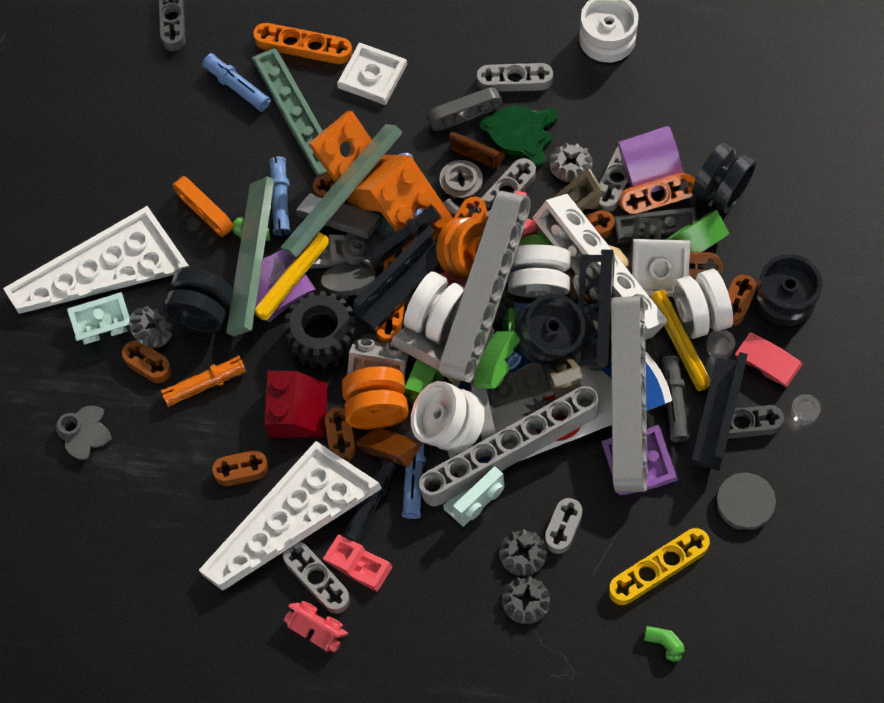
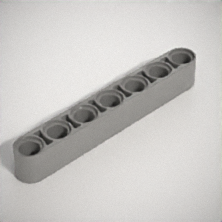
[439,191,531,382]
[611,295,647,493]
[419,386,598,506]

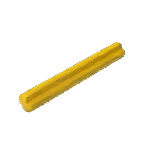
[254,232,329,321]
[651,289,711,391]

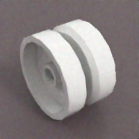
[579,0,639,63]
[508,245,571,298]
[672,268,733,339]
[403,272,465,345]
[411,381,485,454]

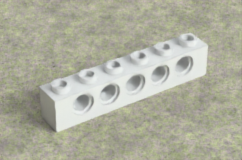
[533,194,668,340]

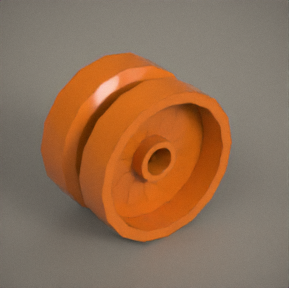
[436,217,488,279]
[342,366,409,430]

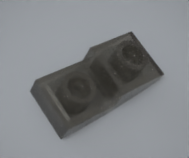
[488,364,551,408]

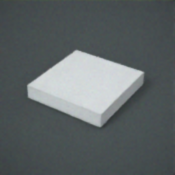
[337,43,407,105]
[632,239,690,297]

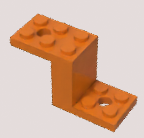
[308,111,453,246]

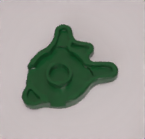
[480,106,558,167]

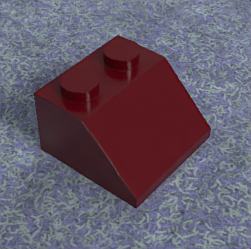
[265,371,328,438]

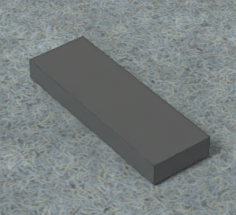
[296,193,382,239]
[614,207,697,245]

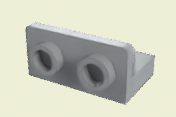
[348,338,409,380]

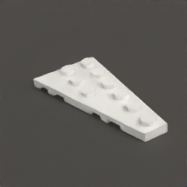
[3,206,189,314]
[199,441,382,591]

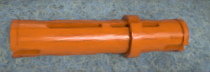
[161,356,246,407]

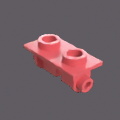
[284,601,348,652]

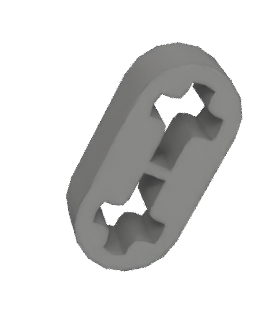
[545,498,582,554]

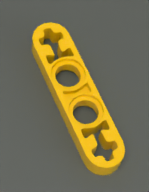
[609,528,710,605]

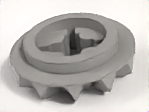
[549,142,592,182]
[439,160,483,200]

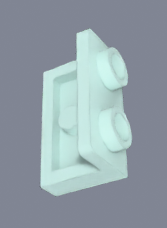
[67,292,130,345]
[443,466,504,527]

